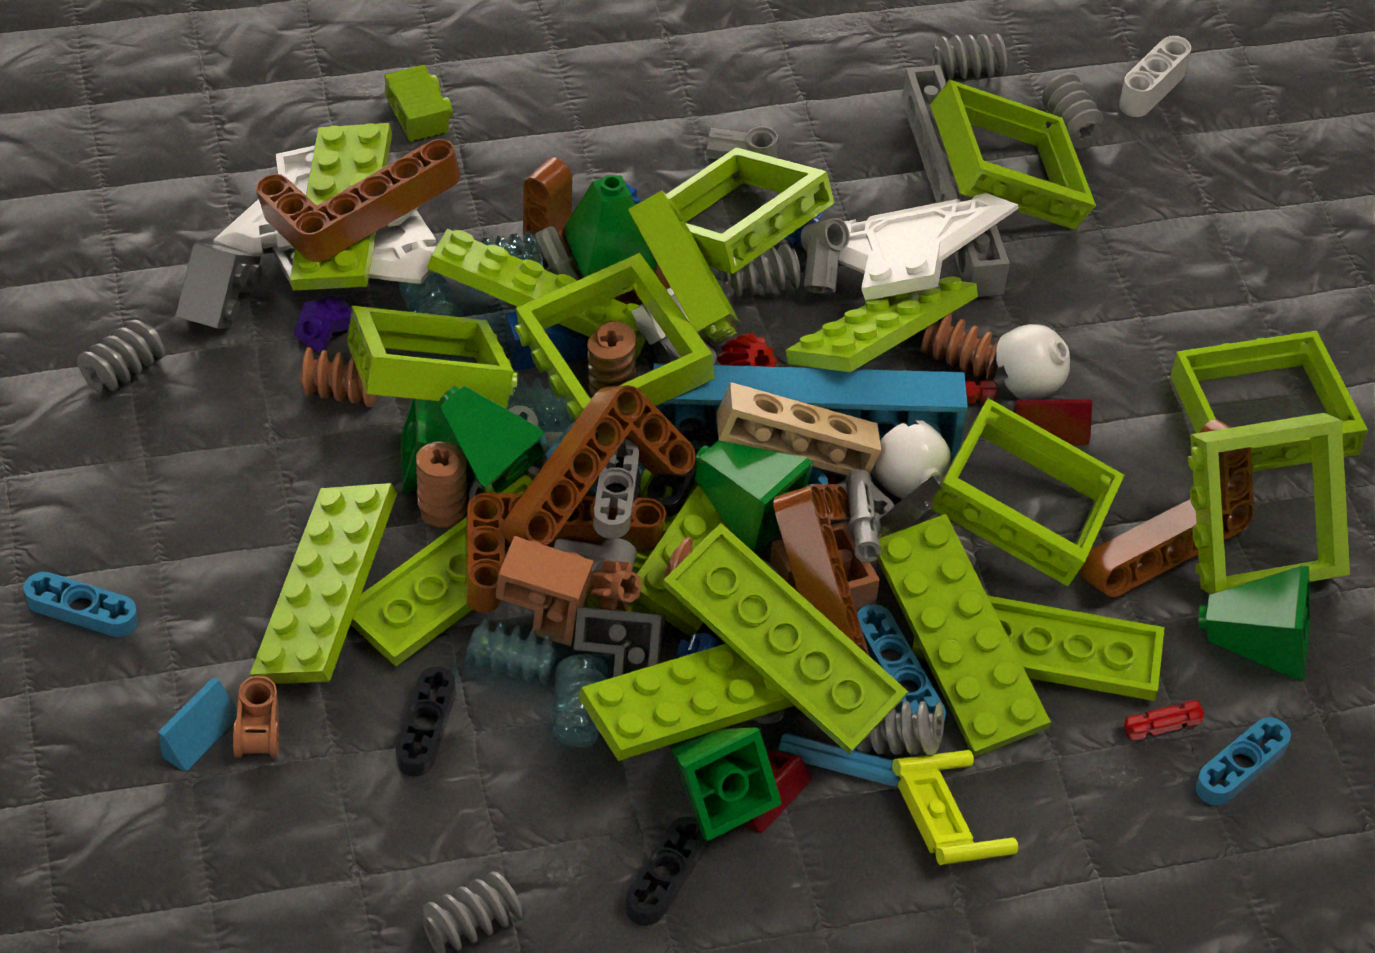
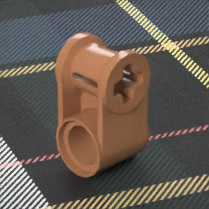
[233,676,279,758]

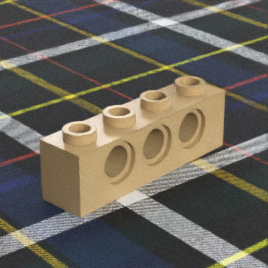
[717,382,881,476]

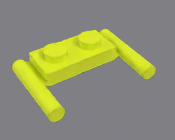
[892,750,1018,865]

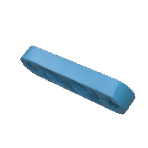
[857,604,946,721]

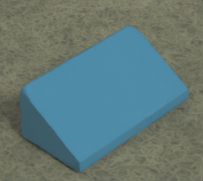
[158,677,237,771]

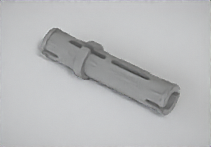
[846,469,881,562]

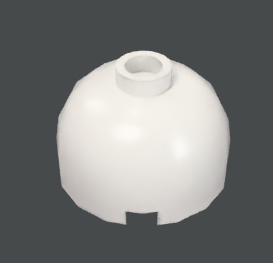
[996,324,1070,400]
[871,421,951,500]

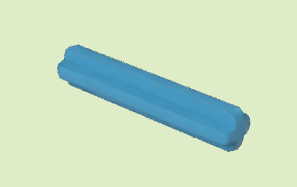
[778,733,900,786]

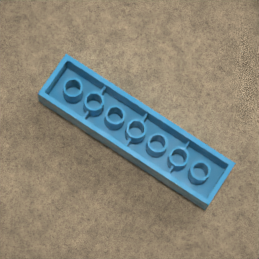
[653,363,968,458]

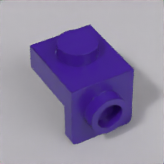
[294,296,352,352]

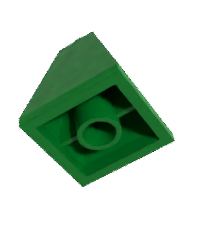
[562,175,657,278]
[439,386,550,493]
[401,399,475,492]
[694,441,813,554]
[1199,566,1311,681]
[670,727,782,841]

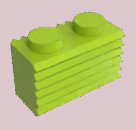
[384,65,453,142]

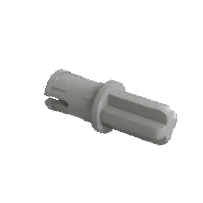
[535,226,579,281]

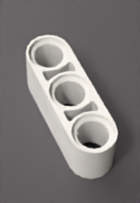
[1119,36,1191,117]

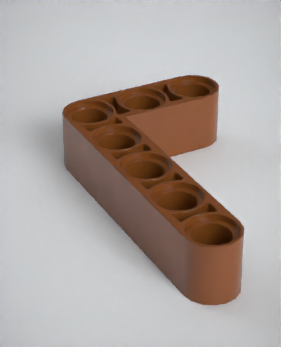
[256,139,460,262]
[523,157,670,306]
[503,385,696,546]
[1078,419,1254,597]
[774,484,869,656]
[465,493,666,613]

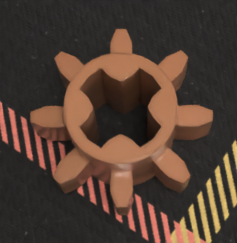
[590,560,641,611]

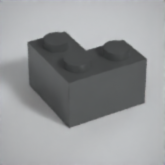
[175,243,262,329]
[574,607,665,677]

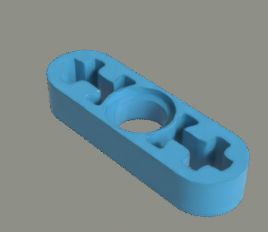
[23,572,138,637]
[1196,717,1291,805]

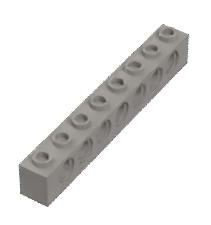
[902,65,1010,297]

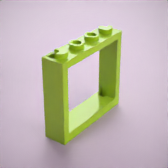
[930,79,1096,230]
[666,147,834,274]
[628,190,741,344]
[514,253,715,432]
[347,306,517,408]
[1170,331,1368,472]
[928,398,1124,586]
[1187,413,1350,595]

